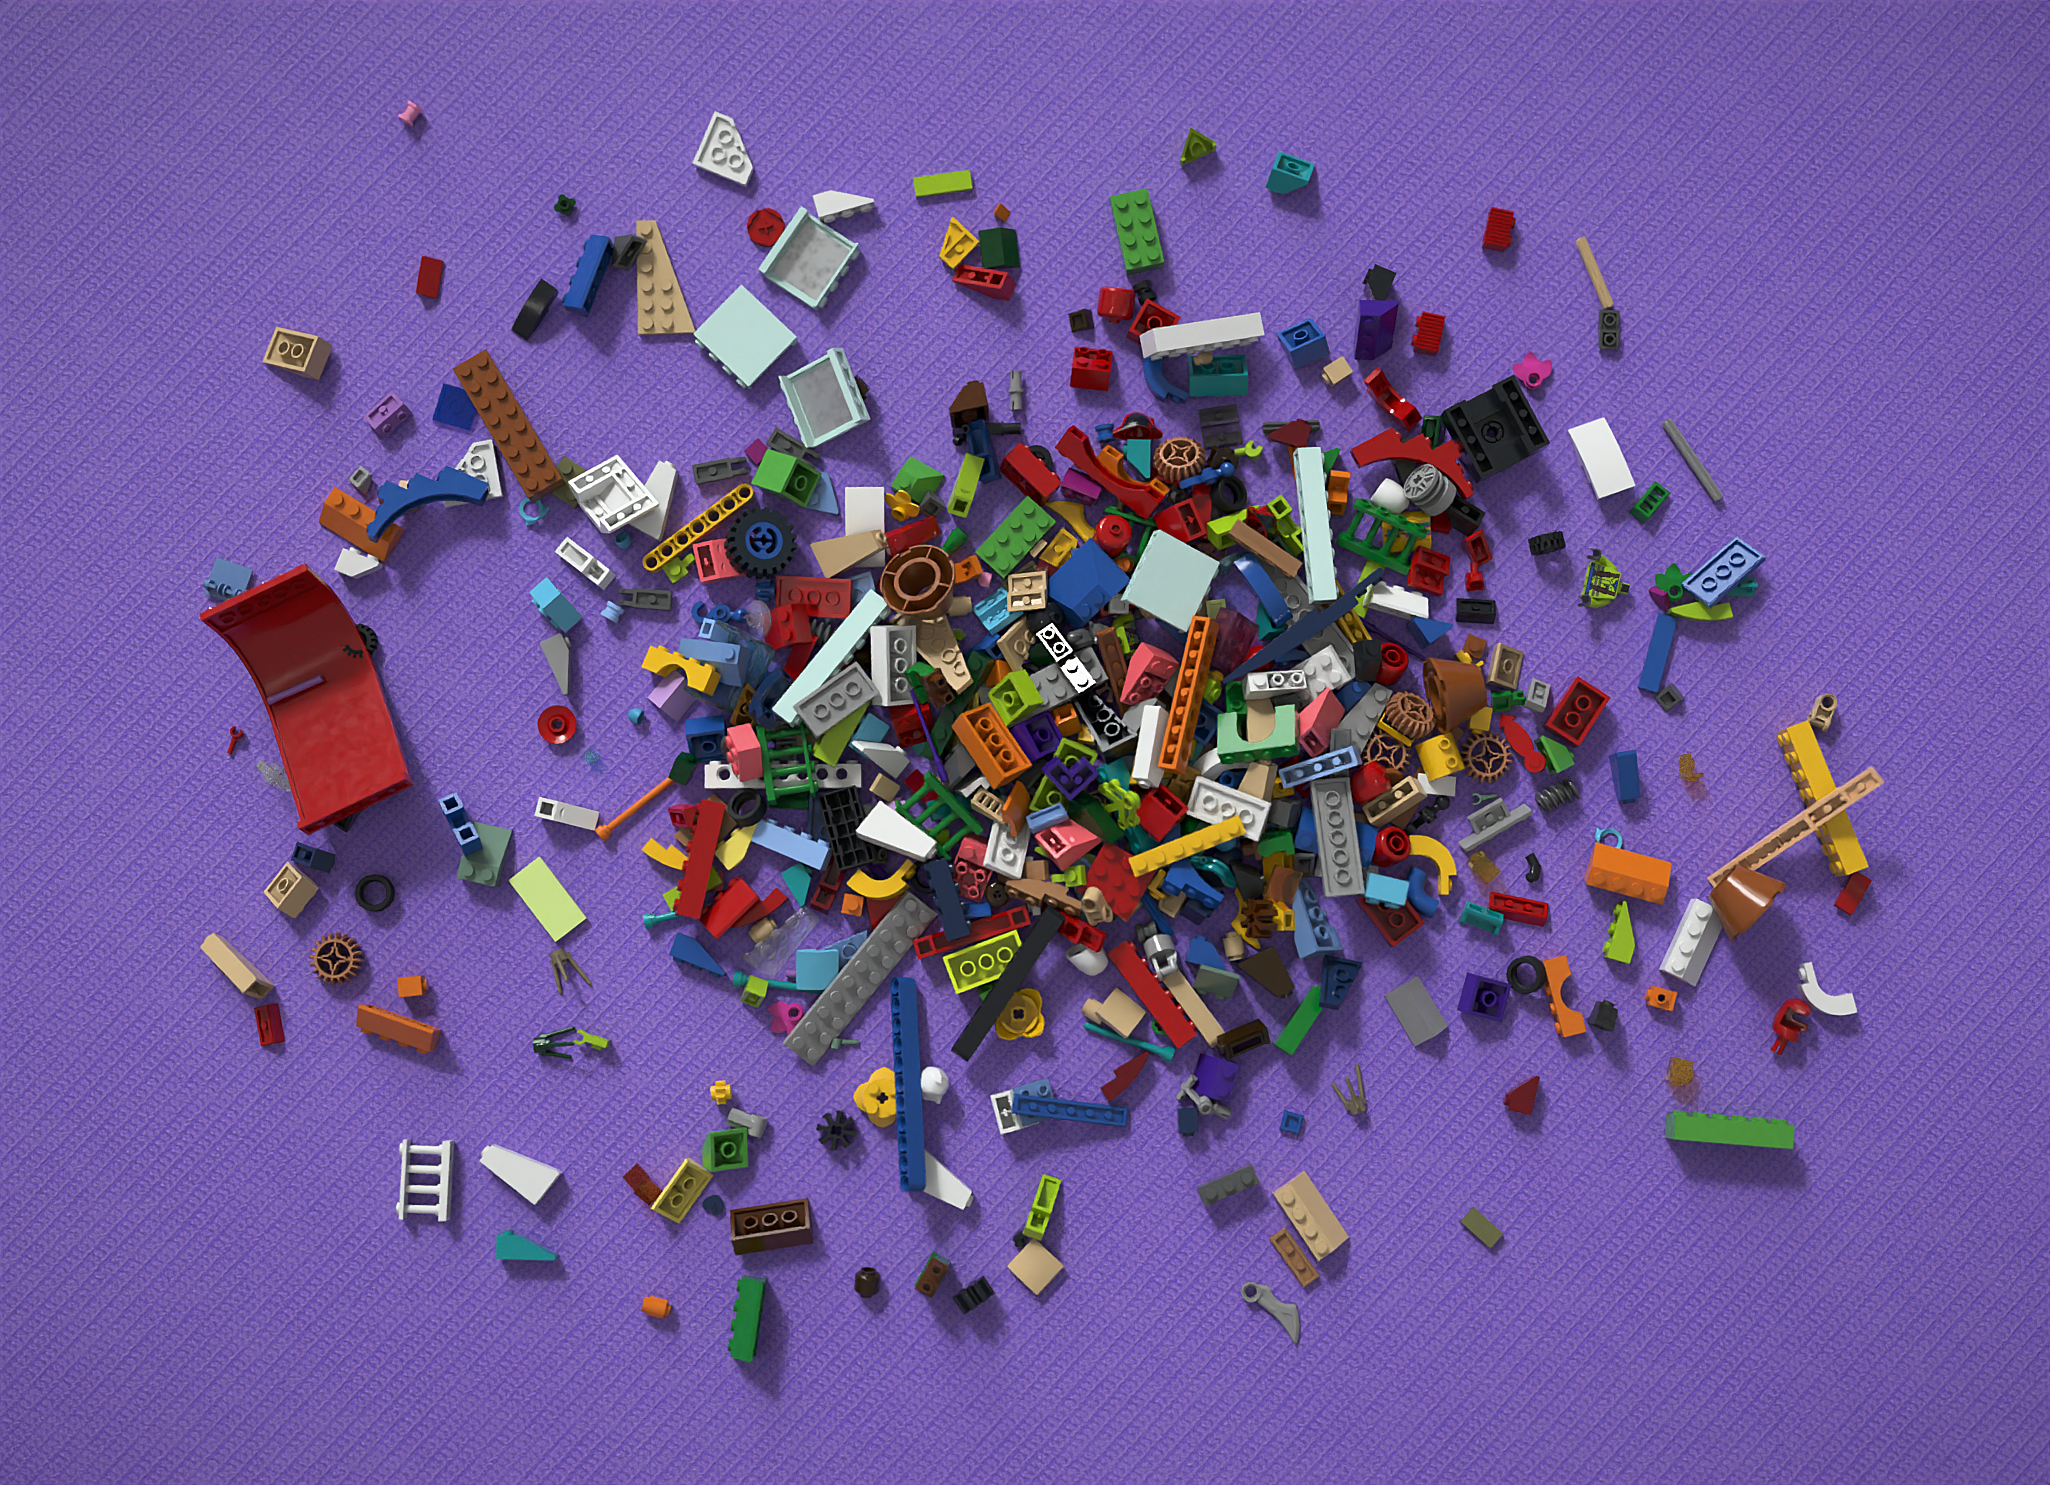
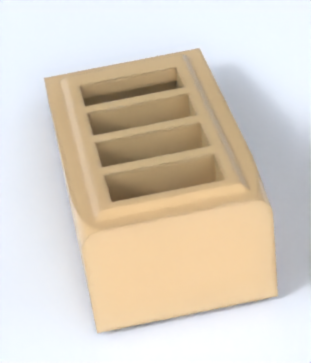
[971,788,1006,825]

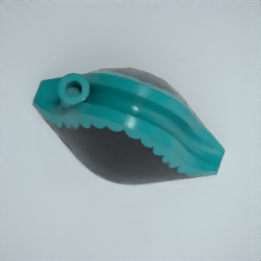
[1189,856,1237,888]

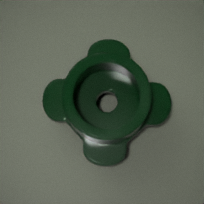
[554,194,576,216]

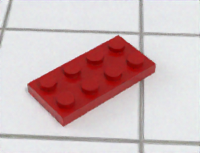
[775,575,853,619]

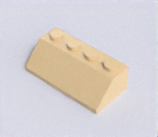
[1272,1171,1349,1261]

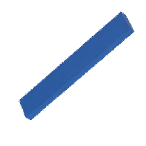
[1011,1094,1128,1127]

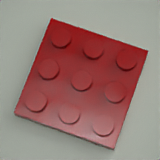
[1076,842,1157,921]

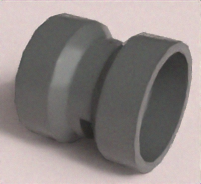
[1135,921,1158,944]

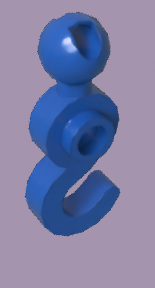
[1178,462,1235,491]
[691,601,749,624]

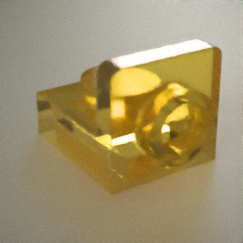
[1679,754,1704,782]

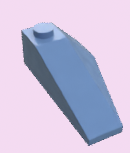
[678,638,751,687]
[1291,877,1342,959]

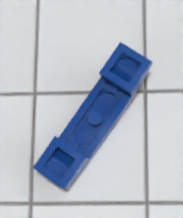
[1234,552,1293,628]

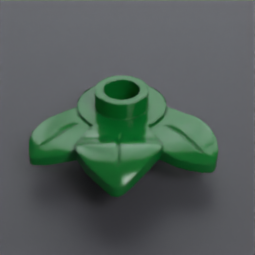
[1655,563,1693,602]

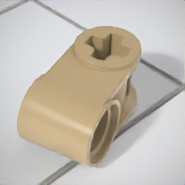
[1806,694,1837,733]
[1080,887,1113,926]

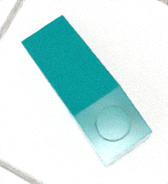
[496,1230,558,1260]

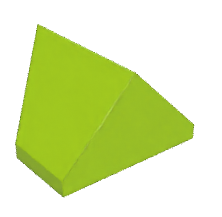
[1180,127,1217,167]

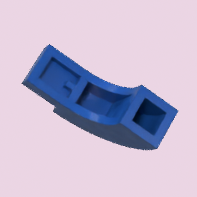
[1143,356,1189,404]

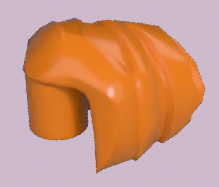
[1112,557,1134,573]

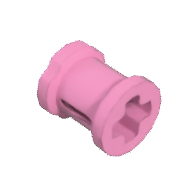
[398,101,423,127]

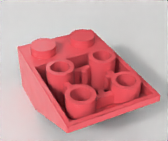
[693,535,753,585]
[1120,642,1180,706]
[1299,688,1345,759]
[1034,818,1103,871]
[952,832,993,903]

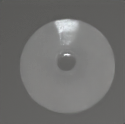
[746,600,771,639]

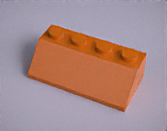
[319,487,405,563]
[951,702,1032,790]
[1584,842,1672,905]
[356,1004,442,1054]

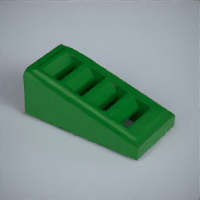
[1629,481,1670,524]

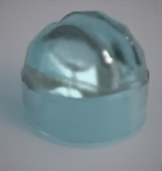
[584,748,601,765]

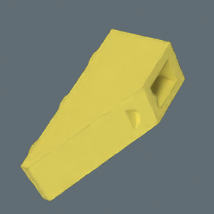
[715,823,758,871]

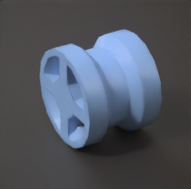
[600,601,625,624]

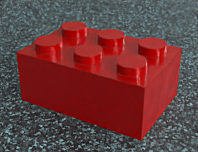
[1542,676,1611,748]
[1355,876,1425,947]

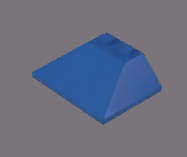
[1047,538,1130,630]

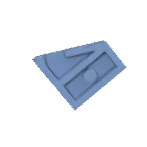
[802,471,839,515]

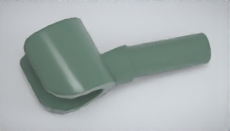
[1471,793,1498,805]
[830,1038,858,1050]

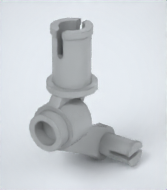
[1176,1074,1231,1120]

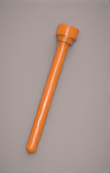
[595,777,674,842]

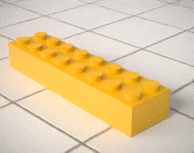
[1776,720,1869,877]

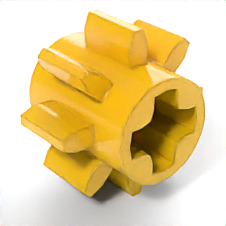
[710,1081,732,1105]

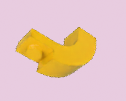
[1408,835,1457,895]
[846,859,917,900]

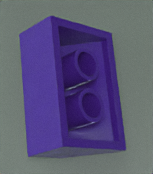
[1353,300,1399,360]

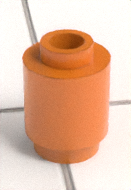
[641,1296,672,1320]

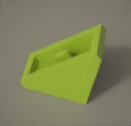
[740,975,769,1008]

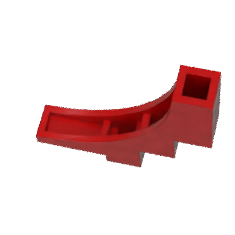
[1350,427,1474,500]

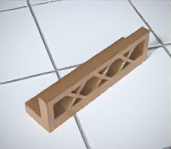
[1227,519,1303,580]

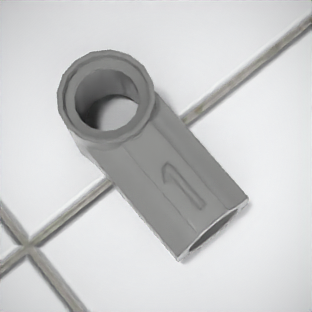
[726,1108,768,1138]

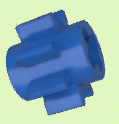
[755,578,776,603]

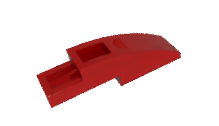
[1040,902,1107,953]

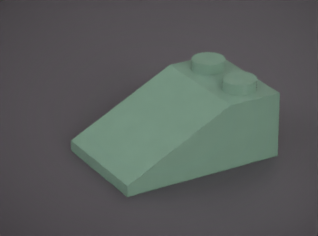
[457,822,513,887]
[1192,964,1240,1001]

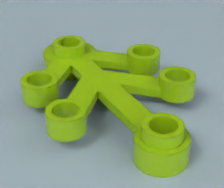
[1098,779,1140,830]

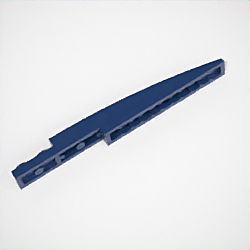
[1220,567,1385,685]

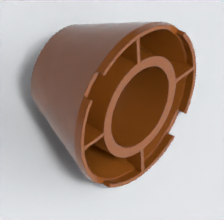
[880,545,956,621]
[1423,657,1487,734]
[1708,865,1787,942]

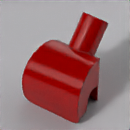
[1465,562,1484,591]

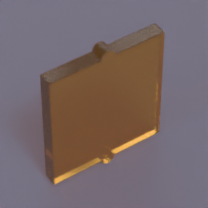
[1262,864,1303,904]

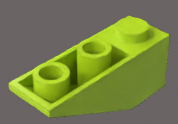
[947,453,984,518]
[1207,505,1260,550]
[1602,901,1635,964]

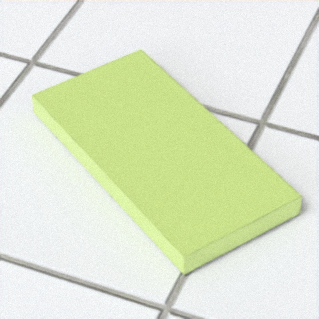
[508,856,587,942]

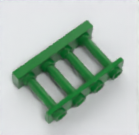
[1336,498,1427,576]
[1102,506,1158,568]
[756,721,819,806]
[895,770,983,861]

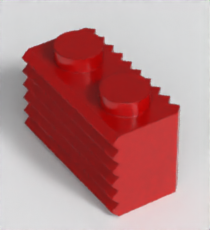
[1481,207,1516,252]
[1411,311,1445,357]

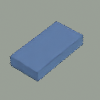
[1026,802,1069,834]

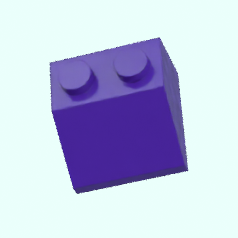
[1010,710,1063,764]
[1457,972,1512,1022]
[1192,1053,1239,1103]

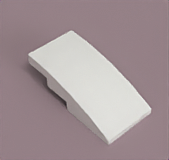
[1568,417,1635,500]
[845,487,885,567]

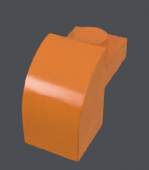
[1326,470,1350,516]
[954,555,983,587]

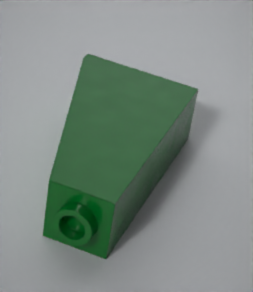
[1272,985,1323,1056]

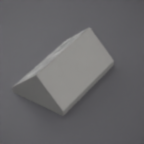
[1384,975,1448,1046]

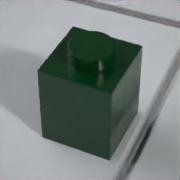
[668,751,699,786]

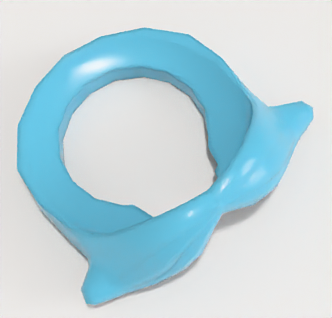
[519,497,550,526]
[1595,828,1622,848]

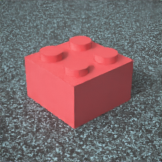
[725,723,763,782]

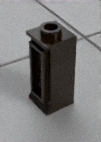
[1216,1019,1271,1061]

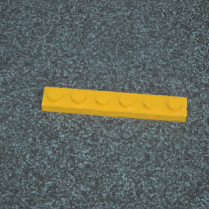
[1128,815,1246,877]

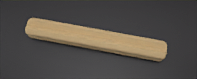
[1576,237,1614,309]

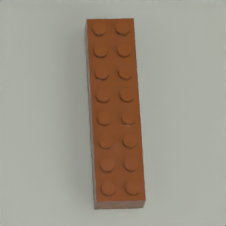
[452,349,566,503]

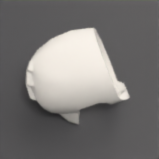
[1370,478,1410,515]
[1066,943,1108,976]
[920,1066,949,1104]

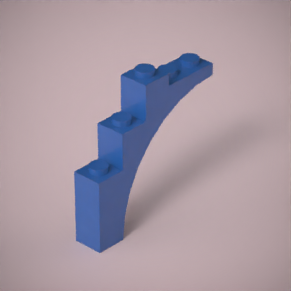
[366,466,491,543]
[1146,823,1224,910]

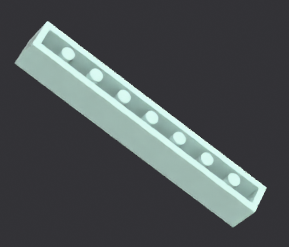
[1293,447,1339,605]
[772,589,890,728]

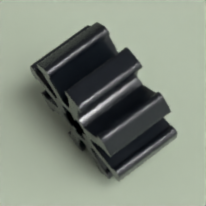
[816,1110,857,1150]
[952,1276,995,1315]

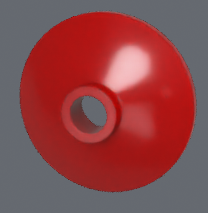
[538,705,577,744]

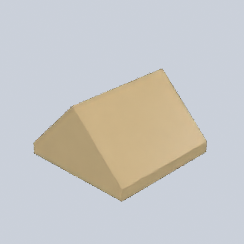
[1486,643,1524,690]

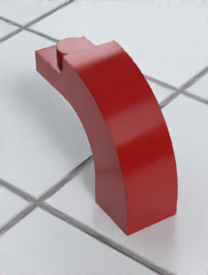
[1364,368,1422,432]

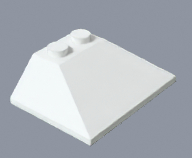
[568,455,659,534]

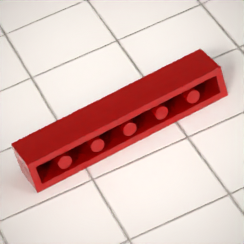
[672,799,726,920]
[1107,940,1198,1049]

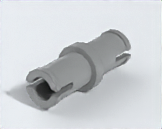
[1008,371,1024,411]

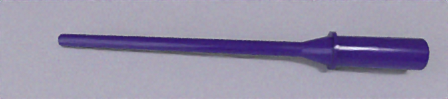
[1358,616,1427,661]
[909,689,949,783]

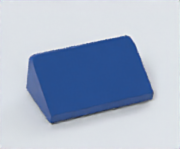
[963,901,991,919]

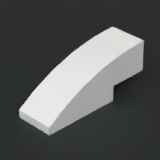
[555,537,616,590]

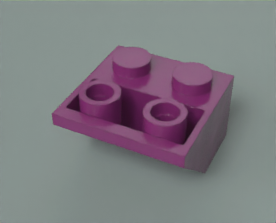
[1060,467,1104,507]

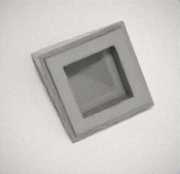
[348,466,373,494]

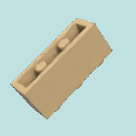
[1362,776,1428,828]

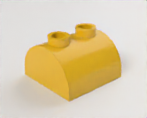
[1415,732,1466,782]

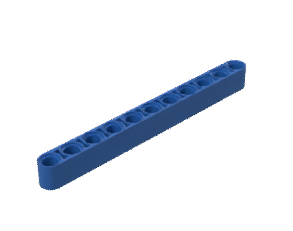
[890,977,926,1192]

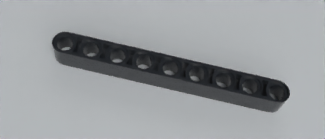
[951,905,1065,1062]

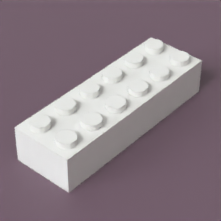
[1140,312,1264,361]

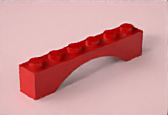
[1055,425,1164,519]
[913,905,1031,959]

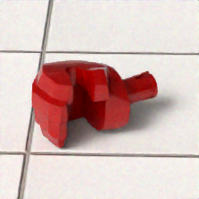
[1350,761,1392,805]
[1770,998,1812,1055]

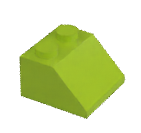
[987,669,1044,726]

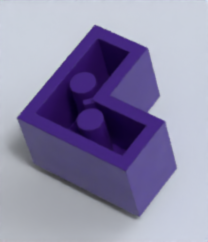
[1042,755,1099,801]

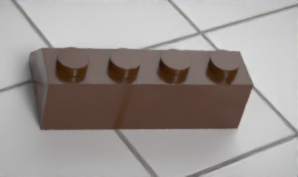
[949,380,989,428]
[730,1198,814,1256]

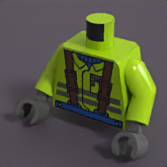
[1578,548,1630,609]
[1111,608,1146,664]

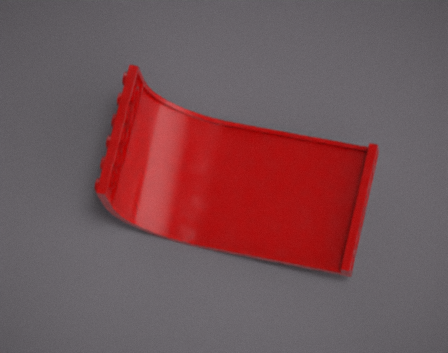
[199,563,414,835]

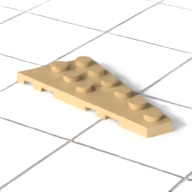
[636,220,695,336]
[889,585,974,694]

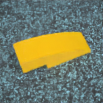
[641,838,688,870]

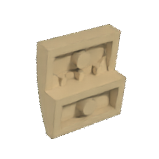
[1007,571,1048,612]
[1095,987,1146,1039]
[1007,1238,1065,1295]

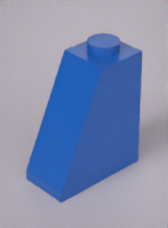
[1609,750,1640,804]

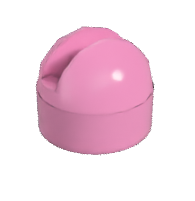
[978,572,993,588]

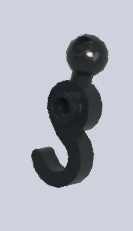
[1403,795,1450,836]

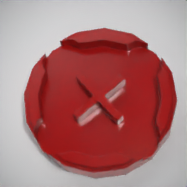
[747,208,785,247]

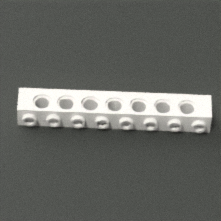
[705,760,862,789]

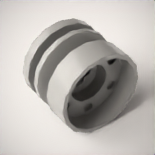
[1403,464,1456,516]

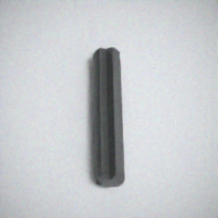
[1262,420,1320,434]

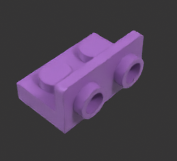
[363,391,412,438]

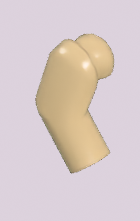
[1193,350,1212,366]

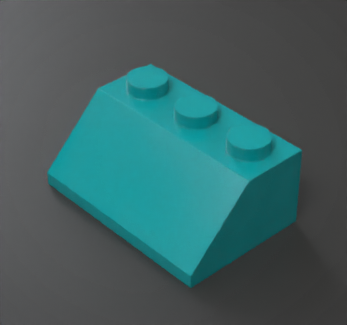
[1188,354,1248,397]

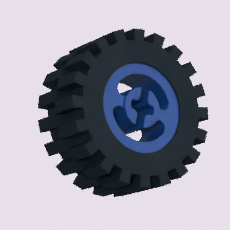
[724,507,797,579]

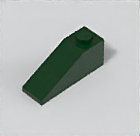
[1067,790,1125,846]

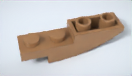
[1005,879,1083,917]

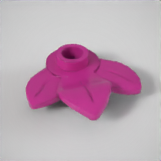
[1513,352,1552,390]
[768,1002,805,1035]

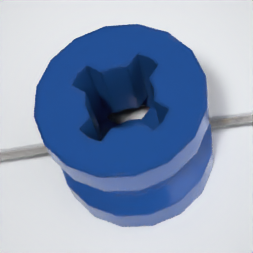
[1095,423,1116,443]

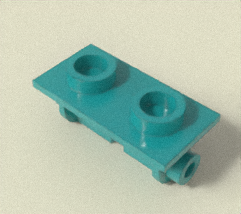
[1724,577,1758,597]

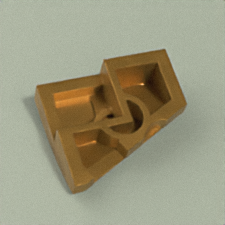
[730,683,757,727]
[1166,763,1201,806]

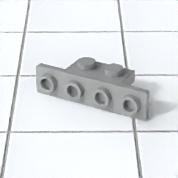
[1458,798,1533,852]

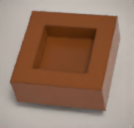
[1462,634,1487,660]

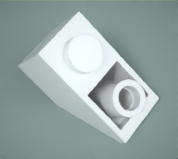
[334,547,383,579]

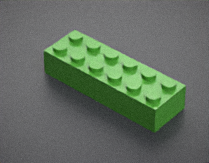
[1665,1110,1794,1149]

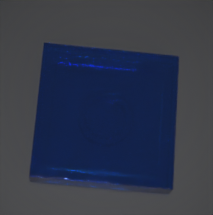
[432,383,476,431]

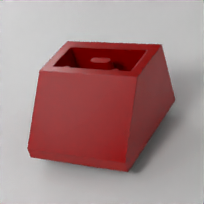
[1070,347,1113,391]
[1152,498,1207,544]
[888,701,934,749]
[1136,782,1189,842]

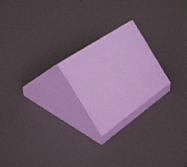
[648,670,702,722]

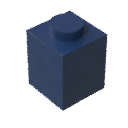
[1177,1107,1199,1136]

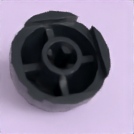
[1026,601,1066,639]

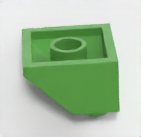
[891,457,945,505]
[1533,736,1575,776]
[702,1127,748,1172]

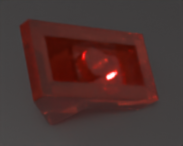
[623,1163,663,1206]

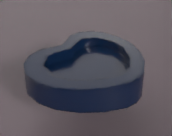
[702,1195,723,1215]

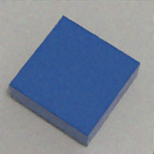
[1279,1110,1304,1135]

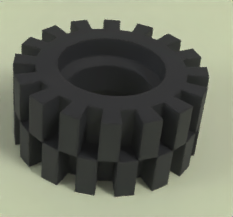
[1528,531,1566,556]
[341,624,378,658]

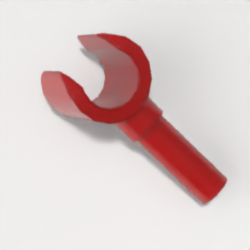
[227,726,244,754]

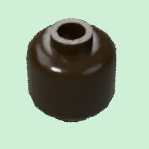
[985,881,1010,907]
[854,1267,881,1298]

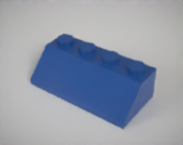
[562,235,614,318]
[1292,806,1378,869]

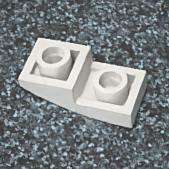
[1417,773,1456,797]

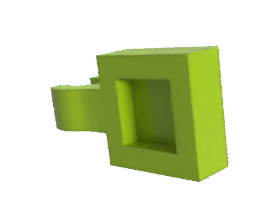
[662,553,696,584]
[1051,865,1087,887]
[574,1030,611,1050]

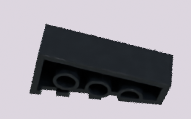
[1071,690,1139,764]

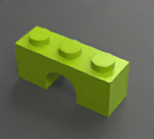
[1266,495,1303,557]

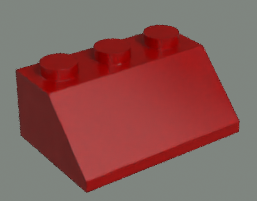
[1000,442,1062,508]
[699,876,759,939]

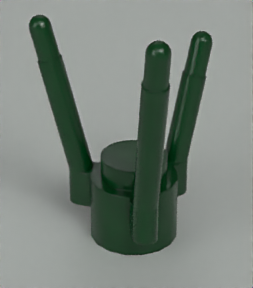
[533,1026,575,1059]

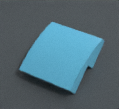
[972,586,1024,636]
[796,949,839,990]

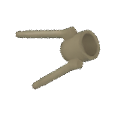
[549,948,592,994]
[1332,1064,1367,1115]

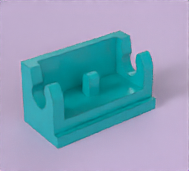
[1459,901,1503,937]

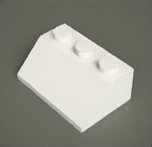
[1362,581,1429,620]

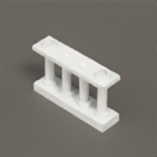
[396,1139,454,1221]

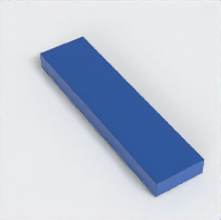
[1637,613,1678,693]

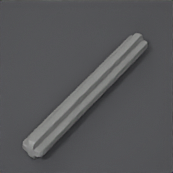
[1662,418,1723,502]

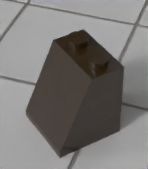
[1236,946,1296,999]

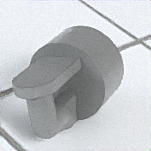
[1143,934,1178,981]

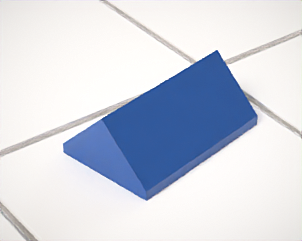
[1406,617,1453,650]

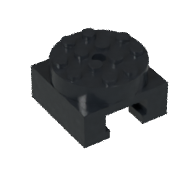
[1440,374,1550,484]

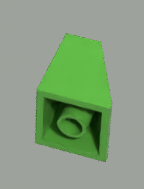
[751,449,822,508]

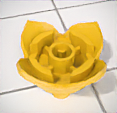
[995,988,1045,1040]
[853,1067,896,1128]

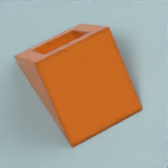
[993,203,1011,222]

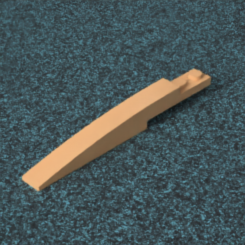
[1707,766,1884,888]

